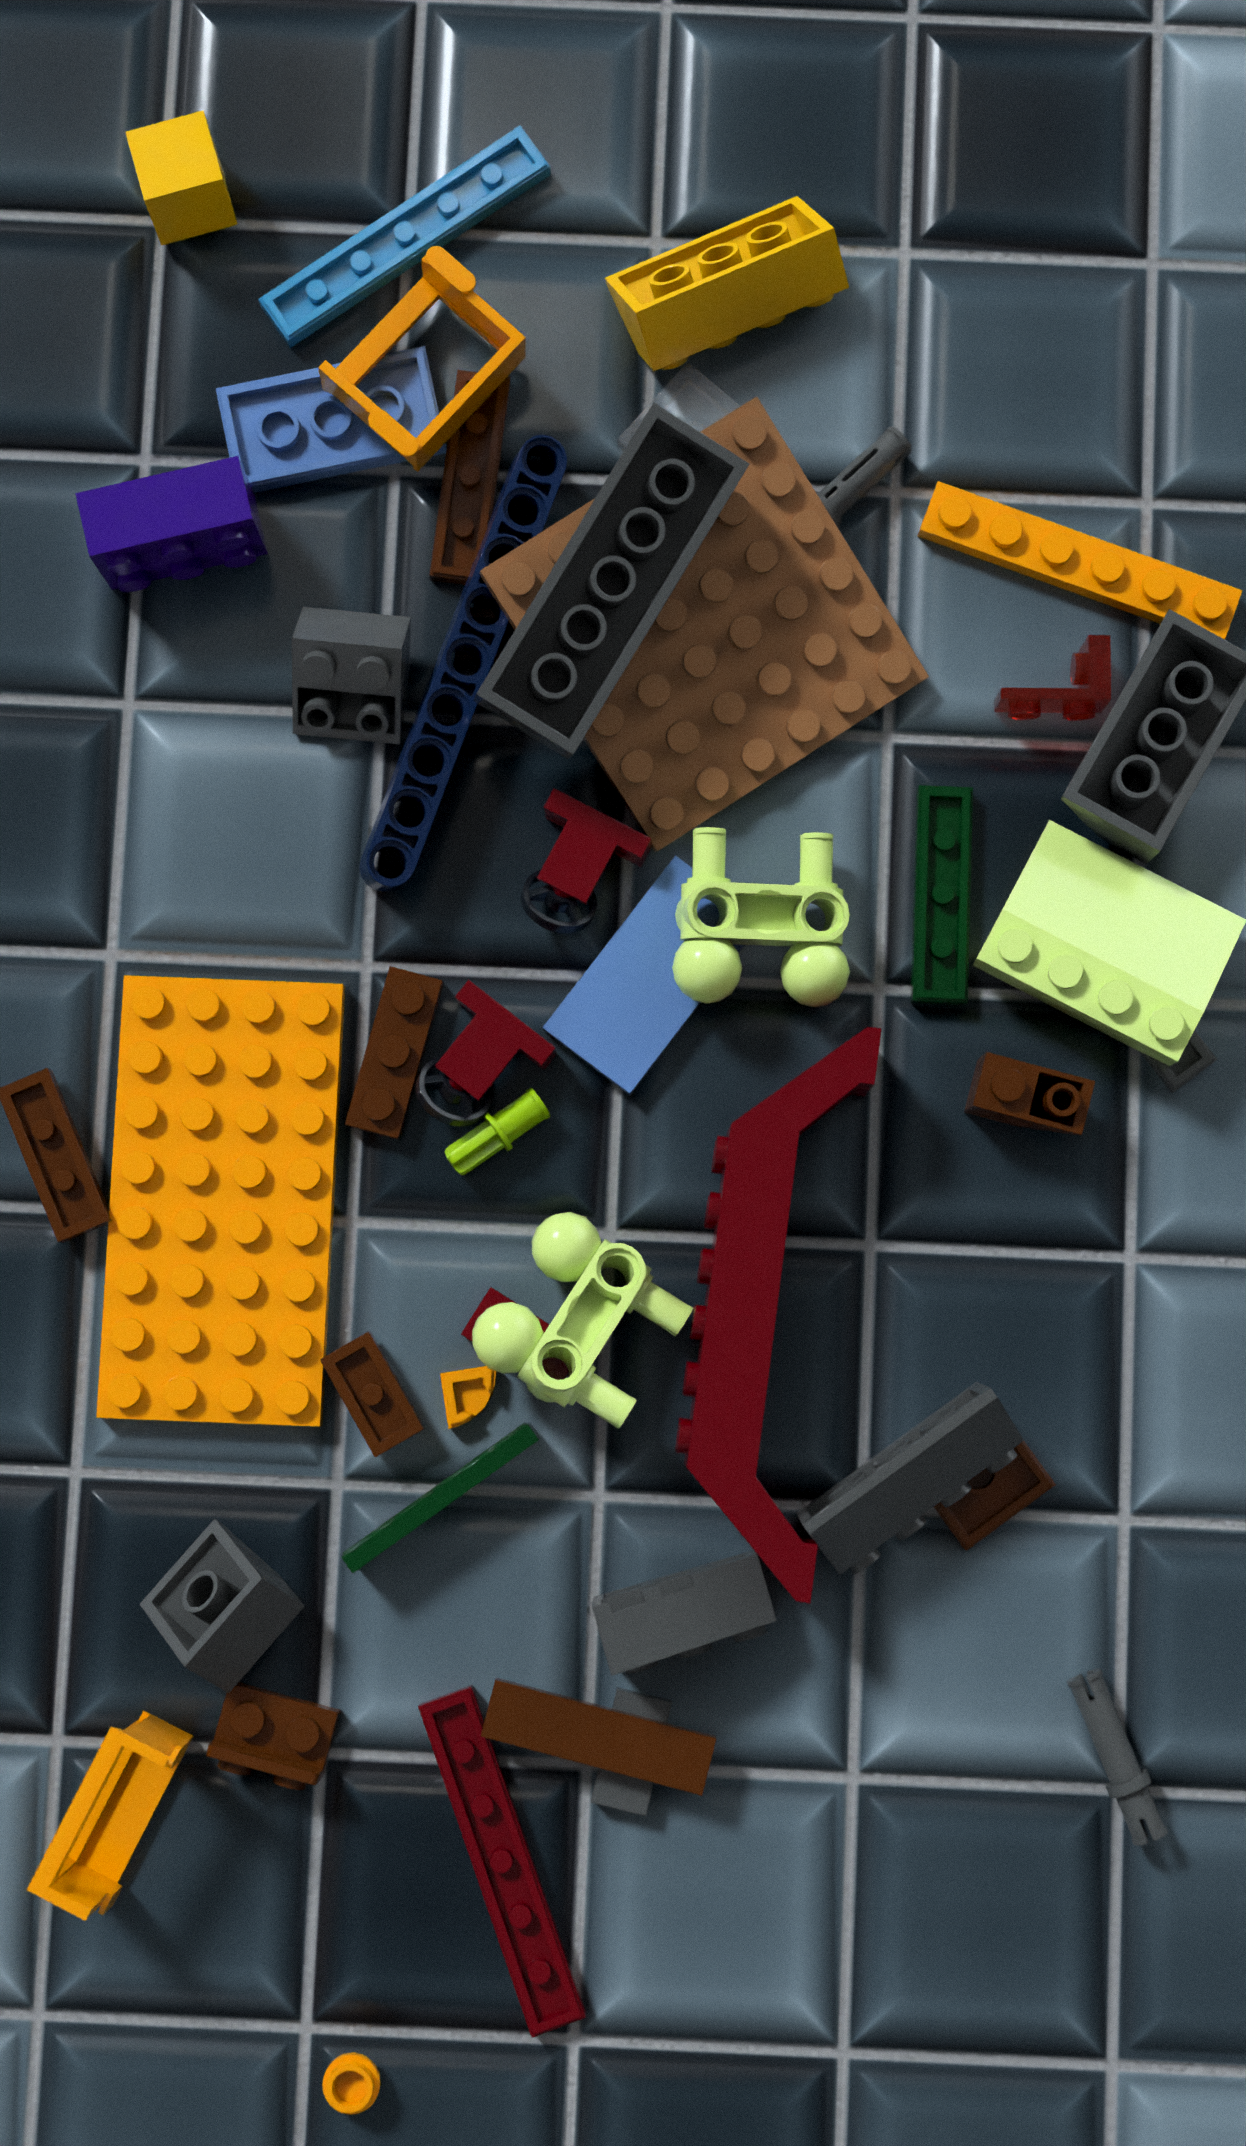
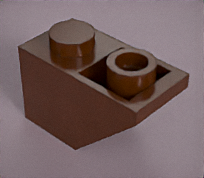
[964,1052,1095,1136]

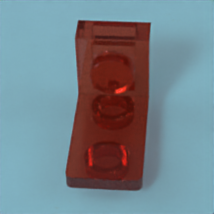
[994,635,1111,721]

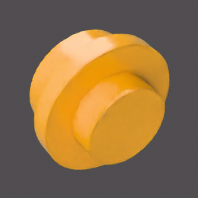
[322,2053,381,2115]

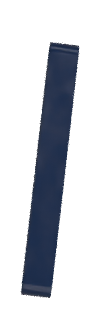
[359,435,567,892]

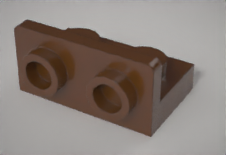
[206,1682,340,1790]

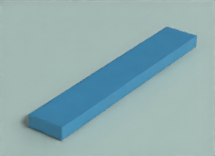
[258,126,551,348]

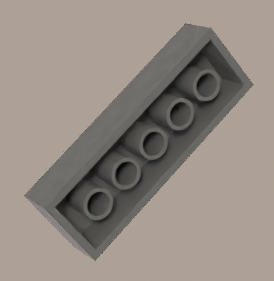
[473,402,749,759]

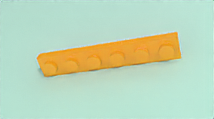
[917,481,1243,640]

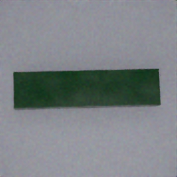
[911,785,973,1005]
[341,1422,541,1574]

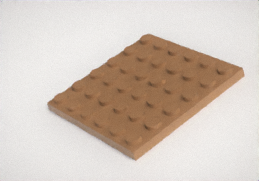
[479,396,929,852]

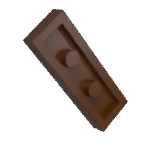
[345,966,444,1140]
[0,1068,112,1243]

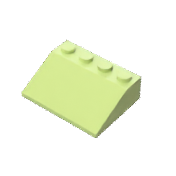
[973,820,1246,1066]

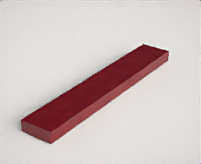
[418,1684,586,2038]

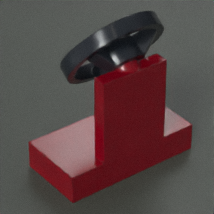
[521,788,651,933]
[416,979,558,1127]

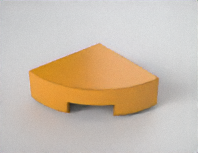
[440,1366,497,1429]

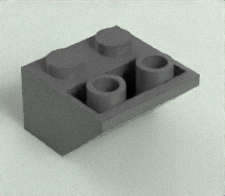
[292,607,411,744]

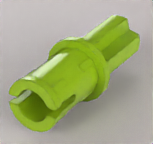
[445,1087,551,1175]

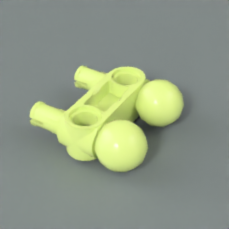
[672,827,850,1007]
[472,1212,694,1429]

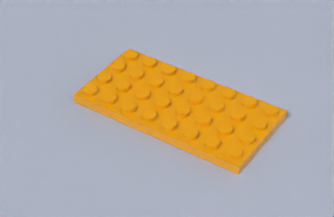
[96,975,345,1427]

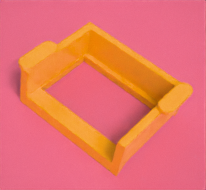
[318,246,526,472]
[26,1710,194,1921]

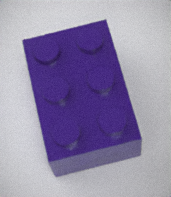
[75,456,268,592]

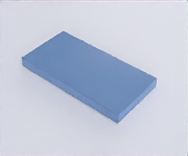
[216,346,447,493]
[542,855,745,1096]

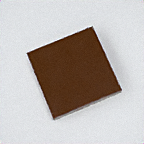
[933,1441,1056,1551]

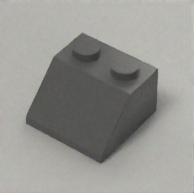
[140,1519,305,1693]

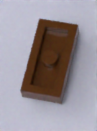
[320,1331,426,1457]

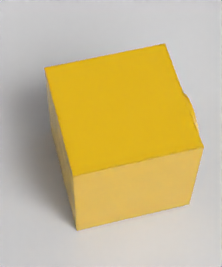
[125,110,238,246]

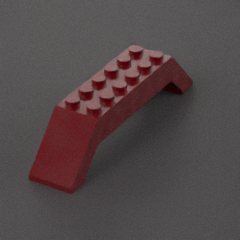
[675,1027,882,1603]

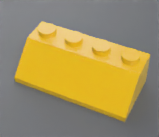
[605,196,849,371]

